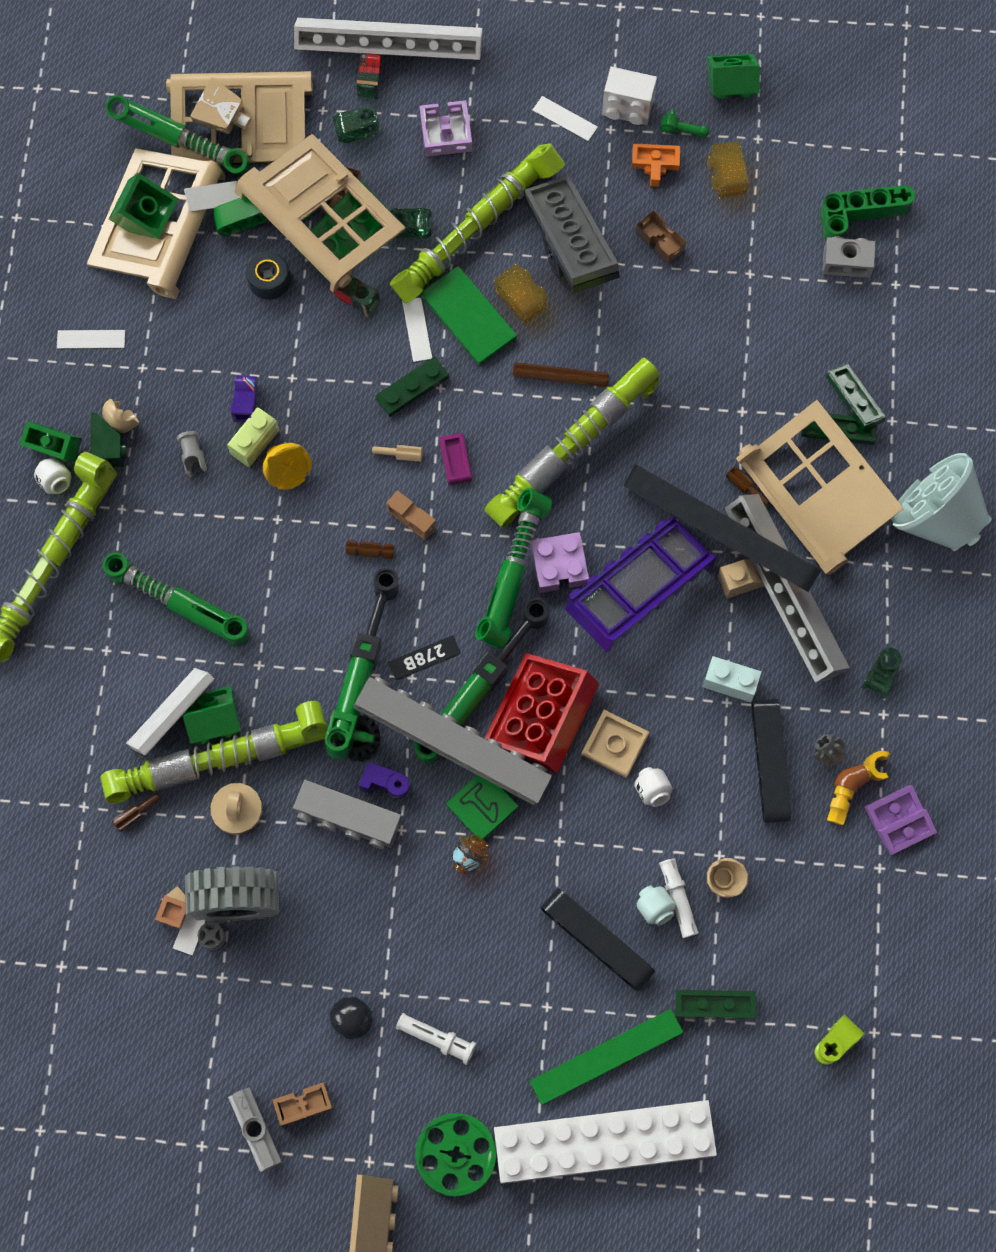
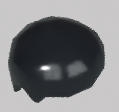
[330,996,373,1039]

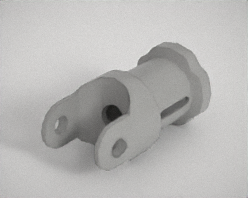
[177,431,207,478]

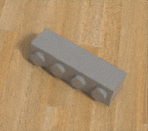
[293,779,402,849]

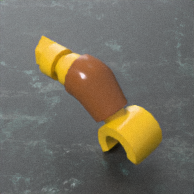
[827,751,890,825]

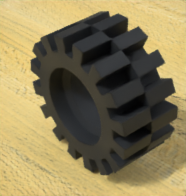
[334,714,381,762]

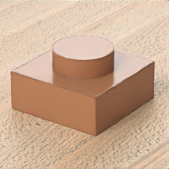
[155,895,186,930]

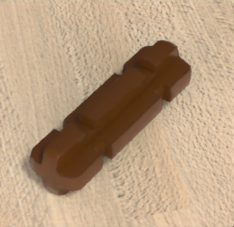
[345,540,395,559]

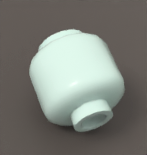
[637,885,675,926]

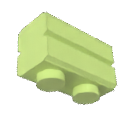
[227,408,279,468]

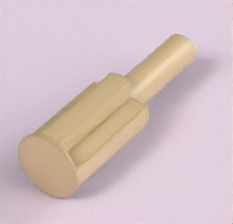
[372,445,423,462]

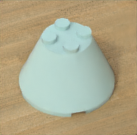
[891,453,992,551]

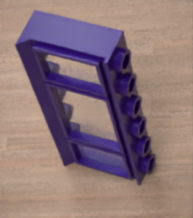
[565,516,717,652]

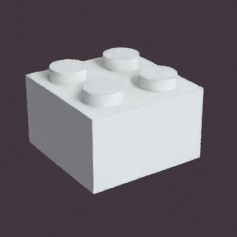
[602,67,657,125]

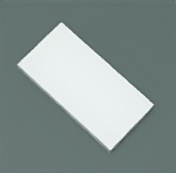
[126,668,214,755]

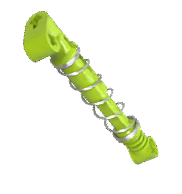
[390,144,565,303]
[0,452,118,663]

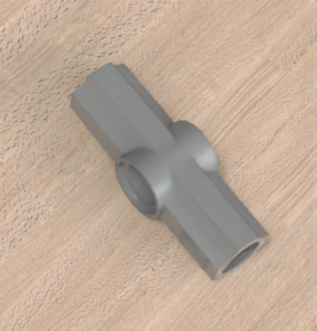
[228,1087,282,1173]

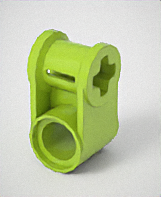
[815,1014,864,1065]

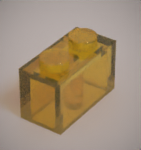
[707,141,749,198]
[494,263,547,324]

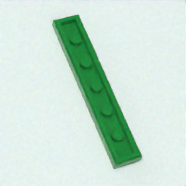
[529,1009,683,1106]

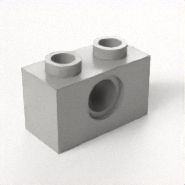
[823,236,875,278]

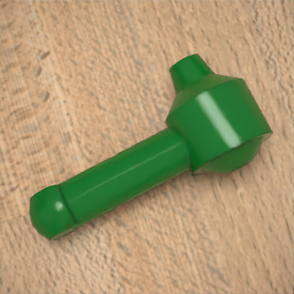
[660,110,709,138]

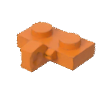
[632,144,680,187]

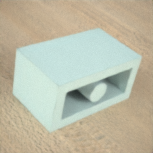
[703,656,761,703]

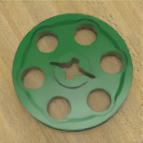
[415,1113,496,1196]

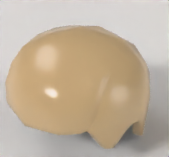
[102,399,140,433]
[707,858,748,898]

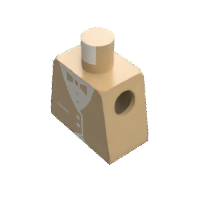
[190,77,251,134]

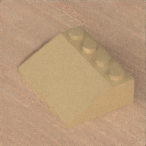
[350,1175,398,1252]

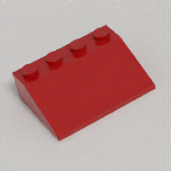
[484,653,599,773]

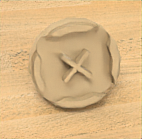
[211,783,262,835]

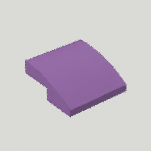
[865,785,937,855]

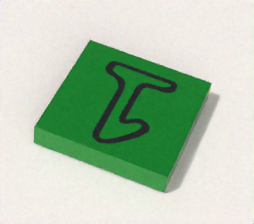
[446,775,518,842]

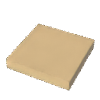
[581,710,650,778]

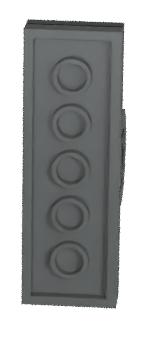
[524,175,620,293]

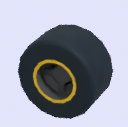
[246,252,290,299]

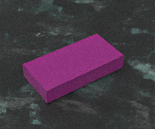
[439,433,472,485]

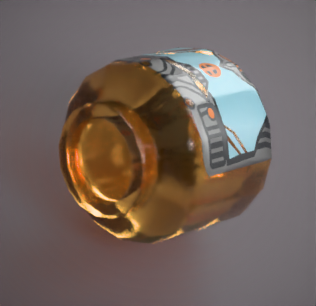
[450,834,489,874]

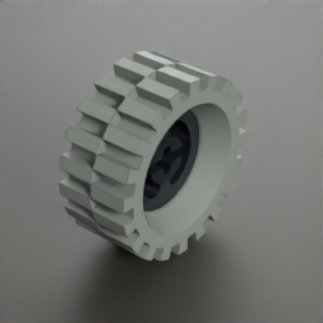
[185,866,279,922]

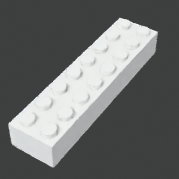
[494,1100,717,1184]

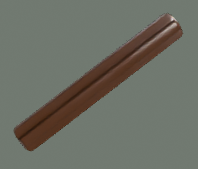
[513,362,609,387]

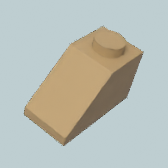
[718,559,765,599]

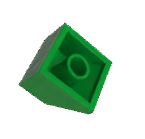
[707,54,760,99]
[108,173,179,239]
[183,686,241,744]

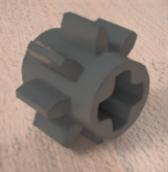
[814,734,846,766]

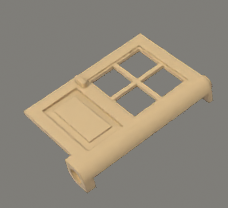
[166,71,313,164]
[235,134,405,292]
[87,148,226,299]
[736,400,904,575]

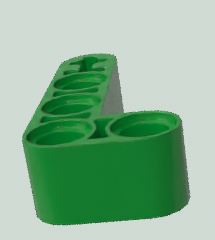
[820,185,915,240]
[213,196,312,236]

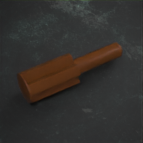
[726,466,769,506]
[112,793,161,832]

